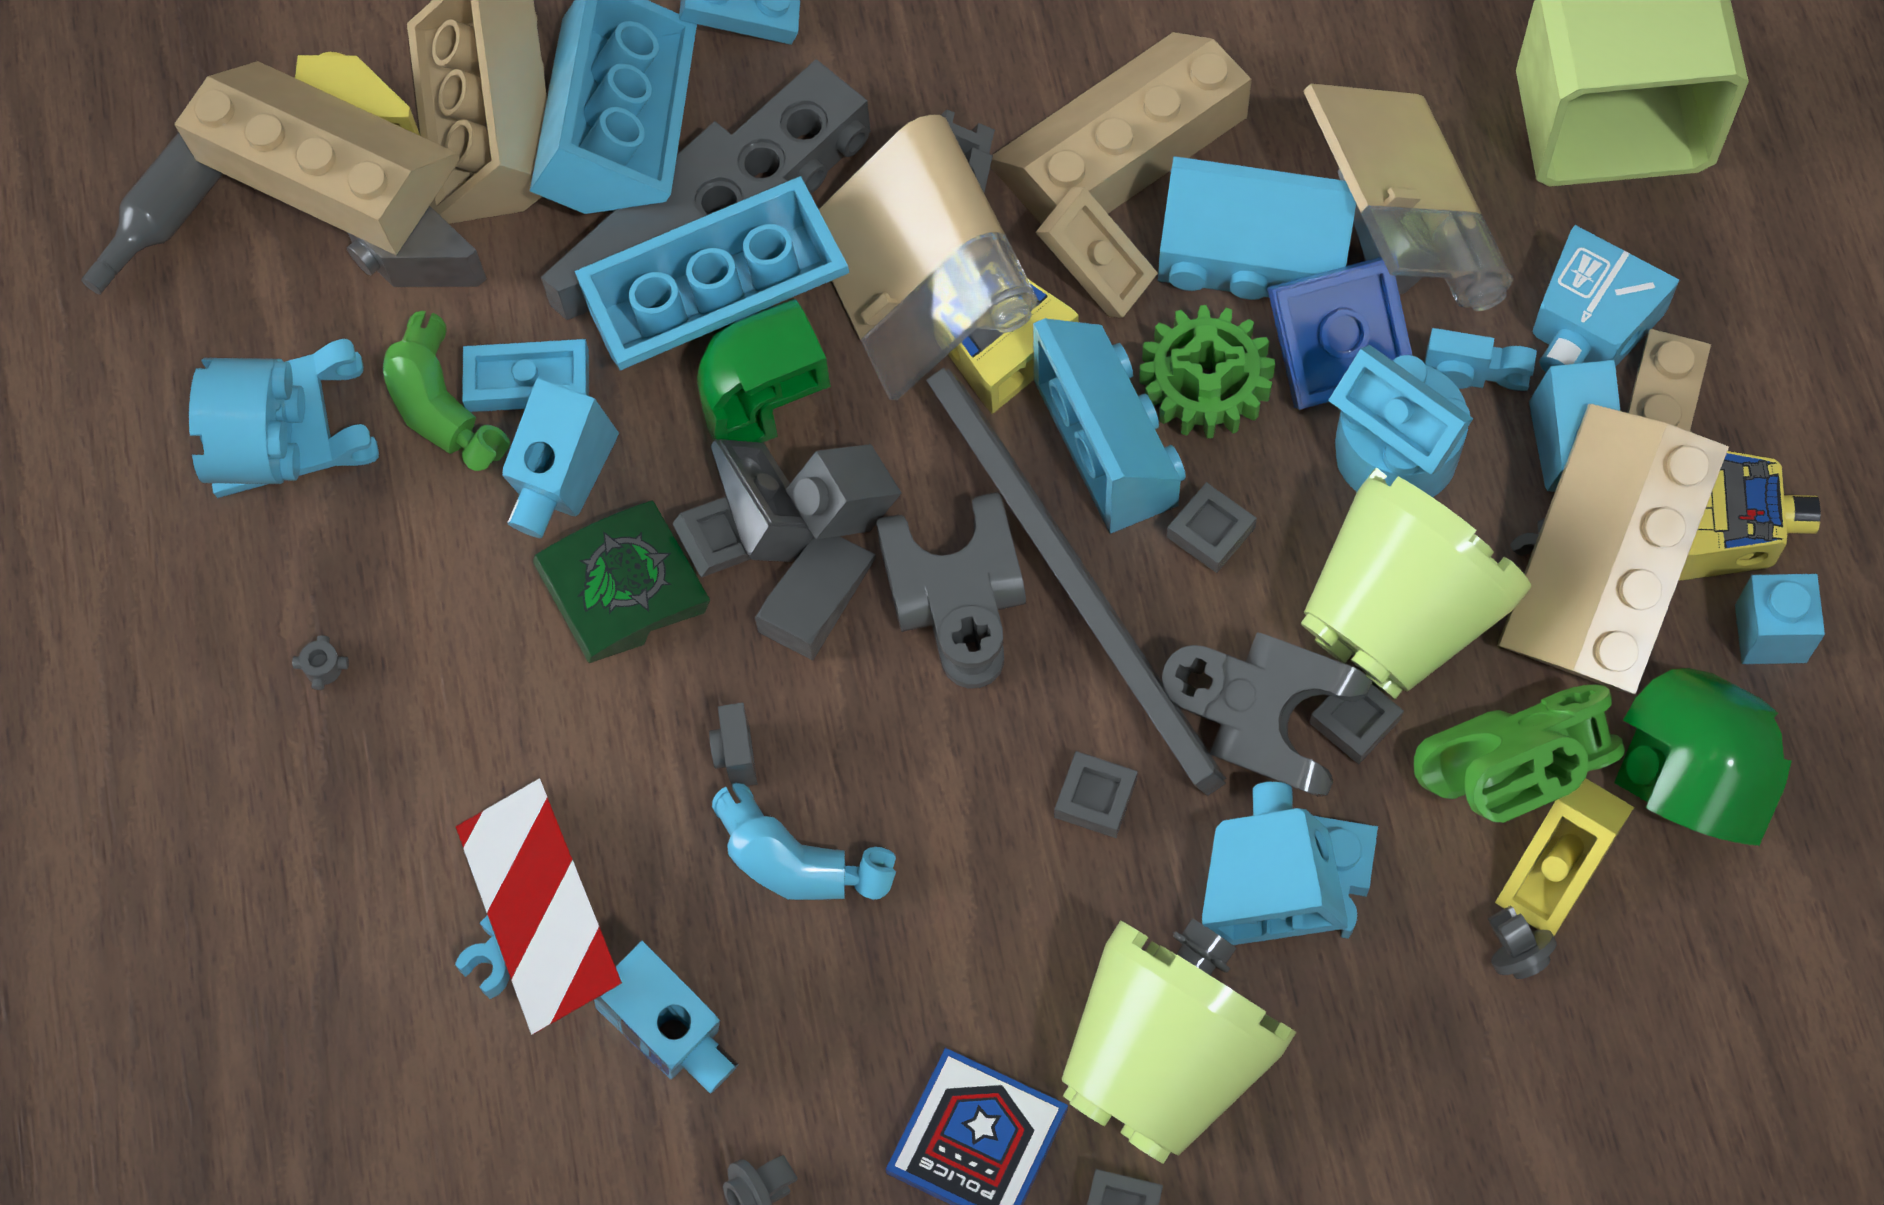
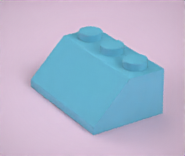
[1158,156,1356,300]
[1033,318,1186,534]

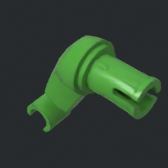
[383,311,510,471]

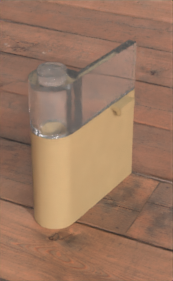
[1303,84,1513,311]
[819,115,1038,400]

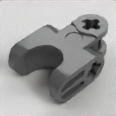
[876,492,1026,689]
[1162,632,1372,797]

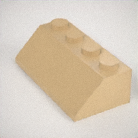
[407,0,547,224]
[990,32,1252,224]
[174,61,460,255]
[1497,404,1729,694]

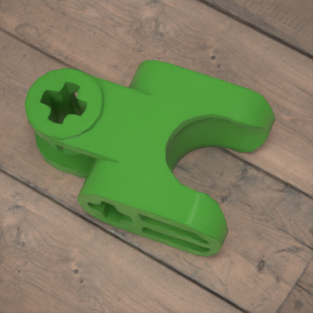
[1414,684,1625,823]

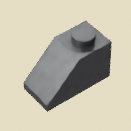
[347,206,487,287]

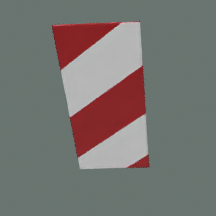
[455,778,622,1035]

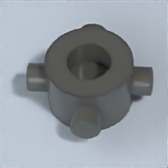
[292,636,349,690]

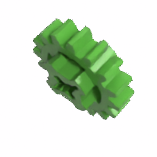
[1139,305,1275,438]

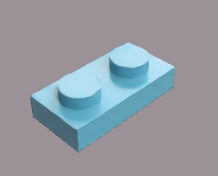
[679,0,800,45]
[462,339,589,412]
[1328,345,1474,475]

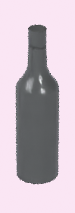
[81,132,223,295]

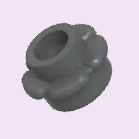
[1173,918,1237,976]

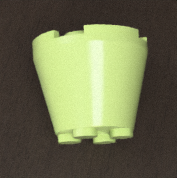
[1301,468,1531,700]
[1062,921,1297,1164]

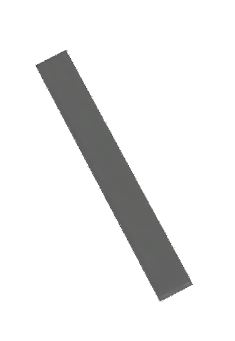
[926,368,1227,796]

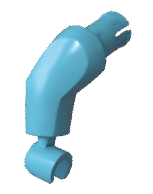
[712,783,896,900]

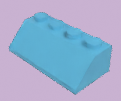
[530,0,697,214]
[575,176,850,370]

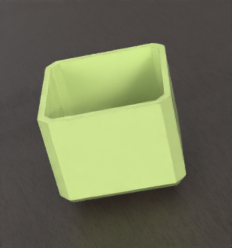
[1516,0,1749,187]

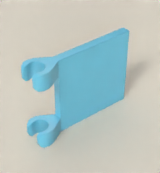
[212,339,379,498]

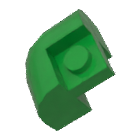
[697,298,831,443]
[1614,668,1792,846]

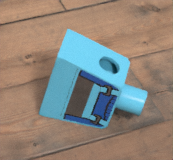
[594,941,739,1094]

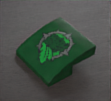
[533,500,710,663]

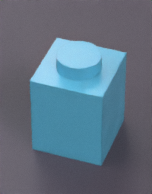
[1735,574,1825,664]

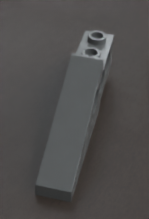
[541,59,871,320]

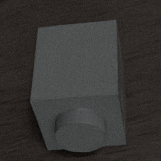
[786,444,902,540]

